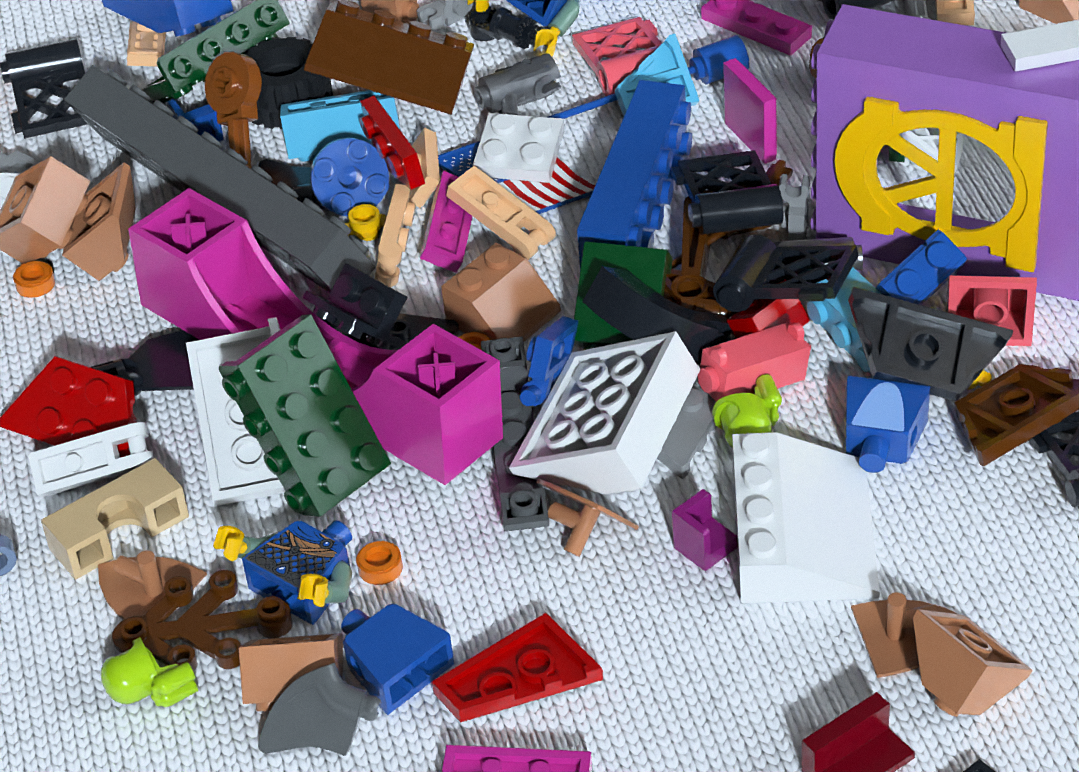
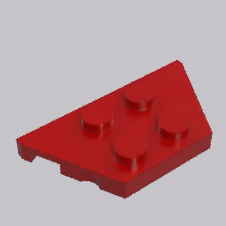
[0,356,137,458]

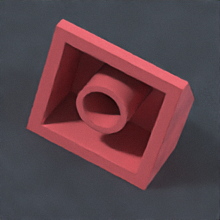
[946,275,1037,346]

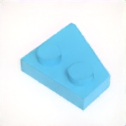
[614,34,700,117]

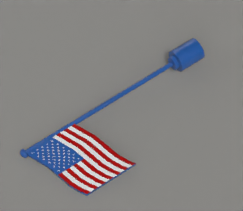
[438,35,750,214]

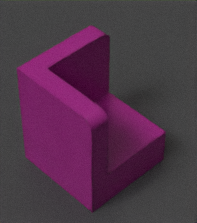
[672,489,738,571]

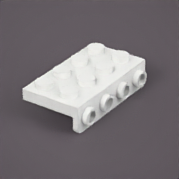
[186,317,285,507]

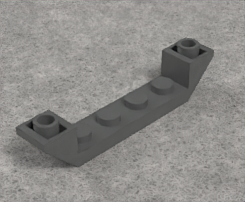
[481,336,549,532]

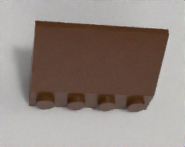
[304,0,474,115]

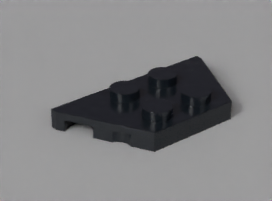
[848,287,1013,401]

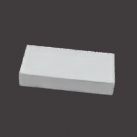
[1001,20,1079,72]

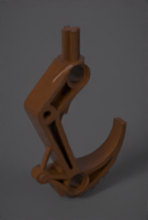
[664,160,793,319]

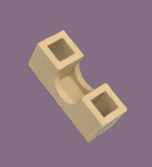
[41,458,189,580]

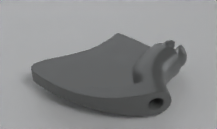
[258,662,381,756]

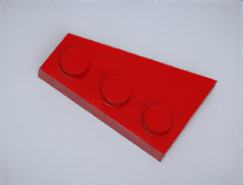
[359,96,425,190]
[432,613,603,722]

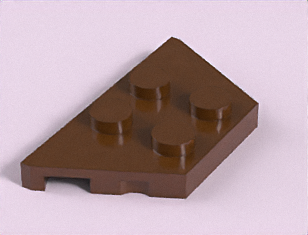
[954,364,1079,466]

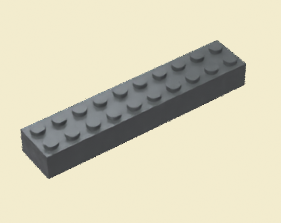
[64,65,376,293]

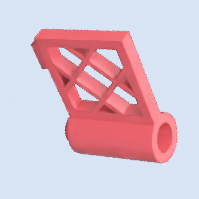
[572,17,662,96]

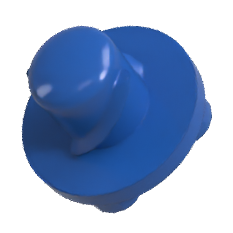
[310,138,389,216]

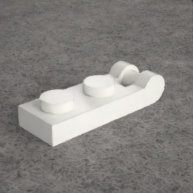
[28,422,154,497]

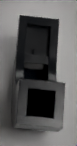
[582,266,731,365]

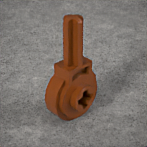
[205,52,262,169]

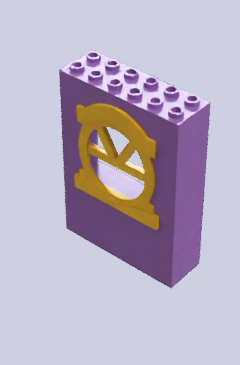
[811,4,1079,301]

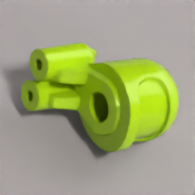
[712,374,782,448]
[100,637,198,707]

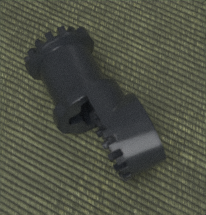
[468,6,538,49]

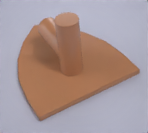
[536,479,639,557]
[98,550,207,620]
[851,592,957,678]

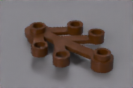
[112,570,293,672]

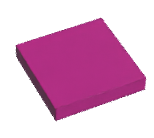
[723,58,777,164]

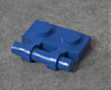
[520,316,579,406]

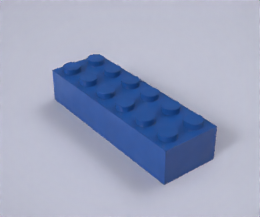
[577,80,692,271]

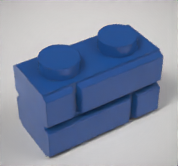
[876,229,967,305]

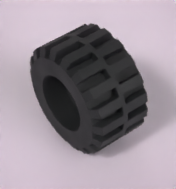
[245,37,333,129]

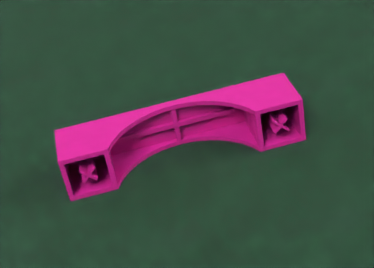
[128,188,503,485]

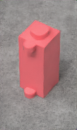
[698,323,811,402]

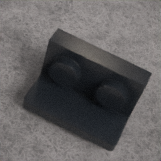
[302,263,408,350]

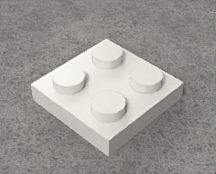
[473,113,565,183]

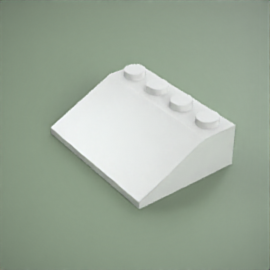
[509,331,700,494]
[732,432,880,603]

